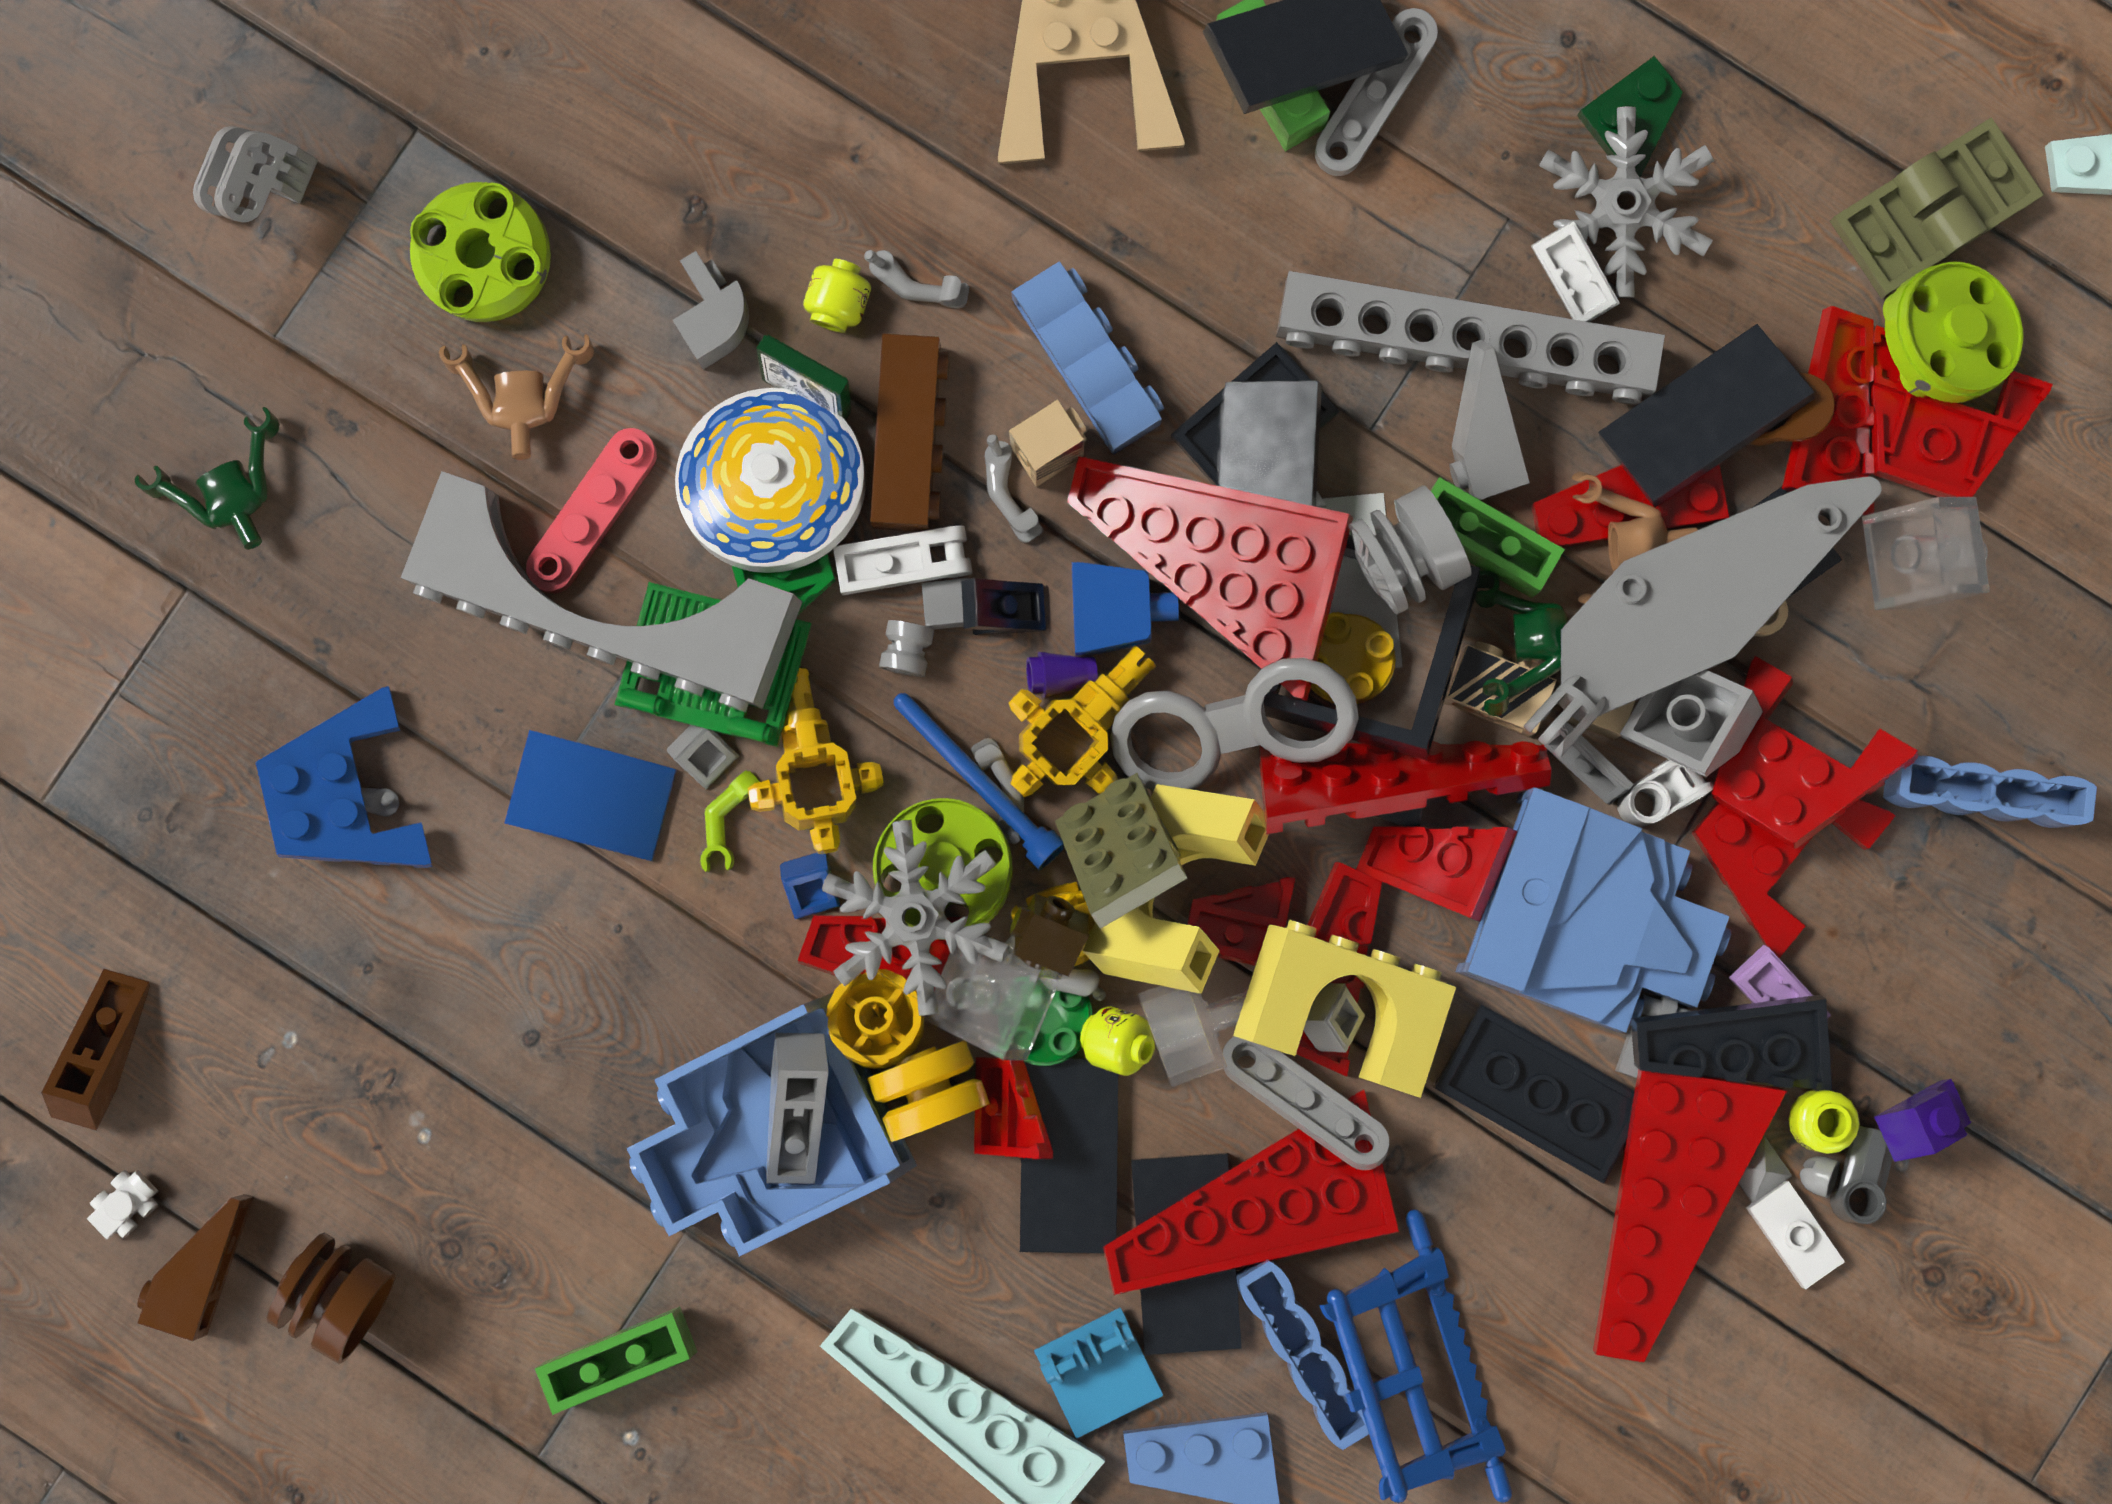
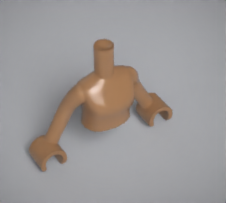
[439,334,594,460]
[1572,471,1698,604]

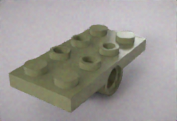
[1830,117,2044,299]
[1055,773,1187,929]

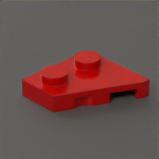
[1187,877,1295,966]
[974,1057,1053,1159]

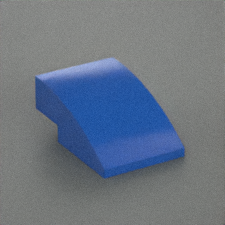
[504,730,677,861]

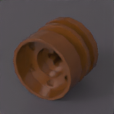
[267,1232,396,1364]

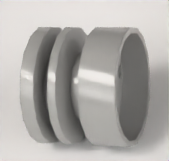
[1349,485,1471,614]

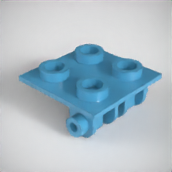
[1034,1307,1163,1439]

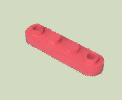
[526,428,657,594]

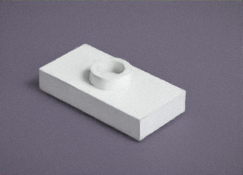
[1531,221,1620,322]
[1746,1181,1845,1289]

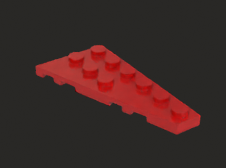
[1259,741,1552,835]

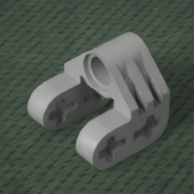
[193,126,318,222]

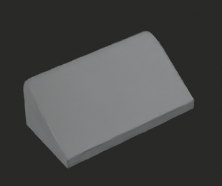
[1545,722,1634,805]

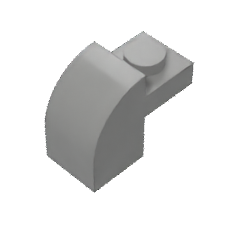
[673,251,749,370]

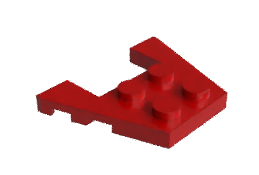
[1870,325,2053,505]
[1712,656,1918,849]
[1692,799,1895,958]

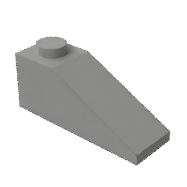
[1449,340,1530,500]
[766,1033,828,1184]

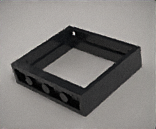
[1263,534,1480,760]

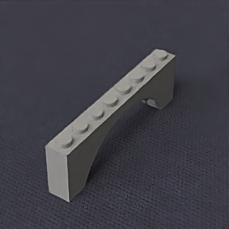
[401,471,802,712]

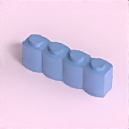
[1011,261,1164,455]
[1883,756,2097,828]
[1236,1260,1369,1450]

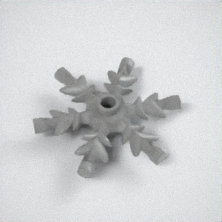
[1539,107,1714,298]
[822,820,1009,1016]

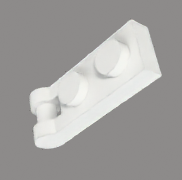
[833,526,973,596]

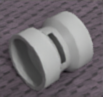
[879,620,934,677]

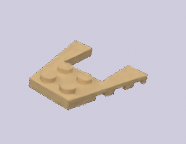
[998,0,1185,164]

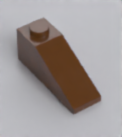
[41,969,150,1131]
[137,1194,254,1341]

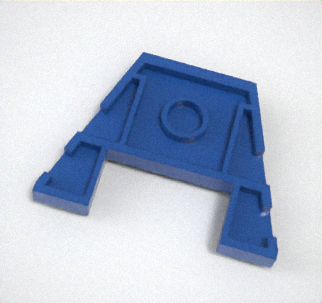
[255,686,433,868]

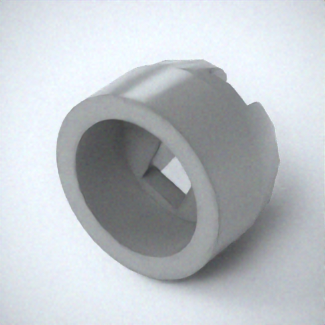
[1799,1156,1840,1198]

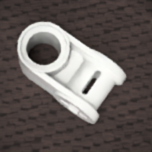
[1617,759,1714,827]

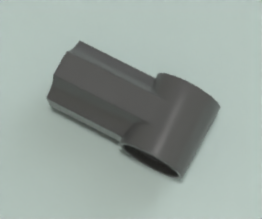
[1830,1126,1893,1224]

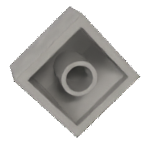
[1620,670,1763,777]

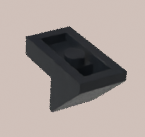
[961,578,1046,635]

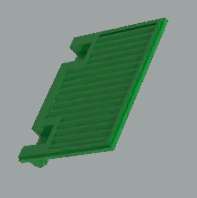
[614,582,812,747]

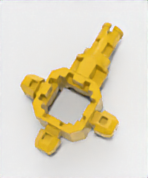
[1008,645,1156,797]
[748,668,884,854]

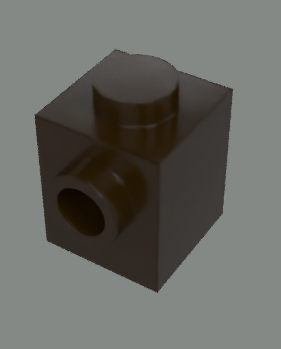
[1010,893,1089,977]

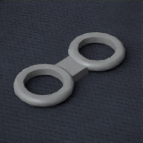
[1110,658,1359,791]

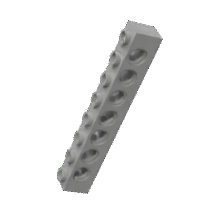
[1276,271,1665,404]

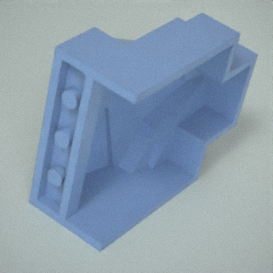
[1455,787,1731,1033]
[626,993,917,1257]

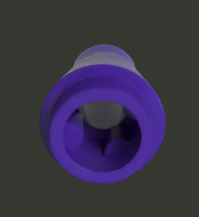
[1026,652,1098,699]

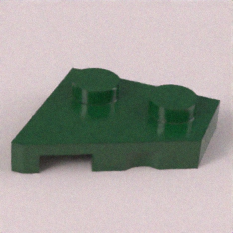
[1577,55,1683,177]

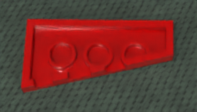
[1782,306,1874,516]
[1296,862,1382,1077]

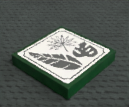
[756,335,851,421]

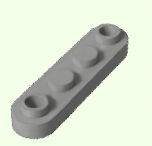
[1315,8,1438,176]
[1222,1036,1389,1170]

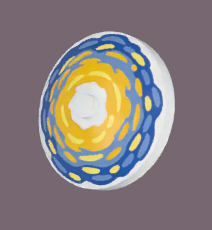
[675,388,866,573]

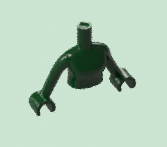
[135,407,280,550]
[1475,570,1569,716]

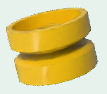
[867,1040,990,1142]

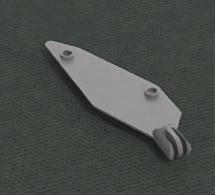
[1524,477,1881,758]

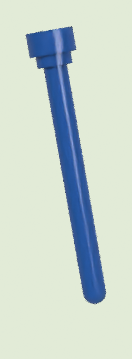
[894,693,1065,870]

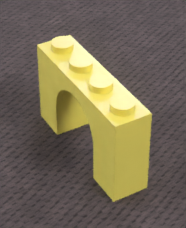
[1083,784,1269,994]
[1233,920,1456,1098]

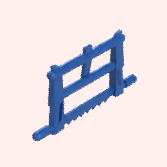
[1319,1209,1512,1503]

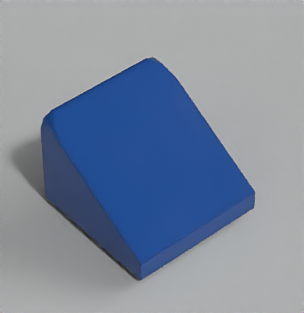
[780,853,841,919]

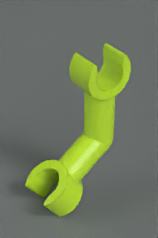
[700,770,760,872]

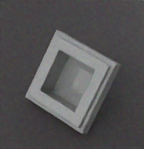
[1738,1136,1792,1203]

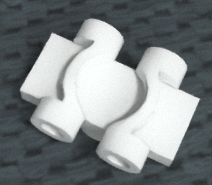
[87,1170,159,1239]

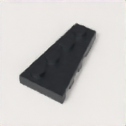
[1631,995,1832,1091]

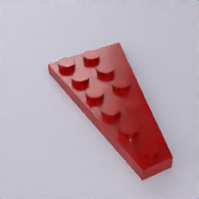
[1593,1069,1787,1362]
[1103,1089,1399,1295]

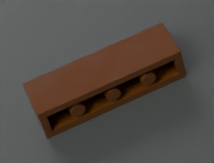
[870,334,949,532]

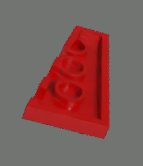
[1531,464,1729,548]

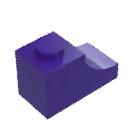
[1874,1079,1971,1162]

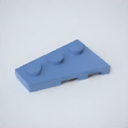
[1123,1412,1280,1504]

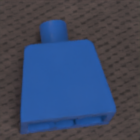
[1072,562,1179,657]

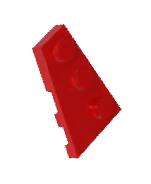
[1356,826,1517,922]
[797,915,963,1001]

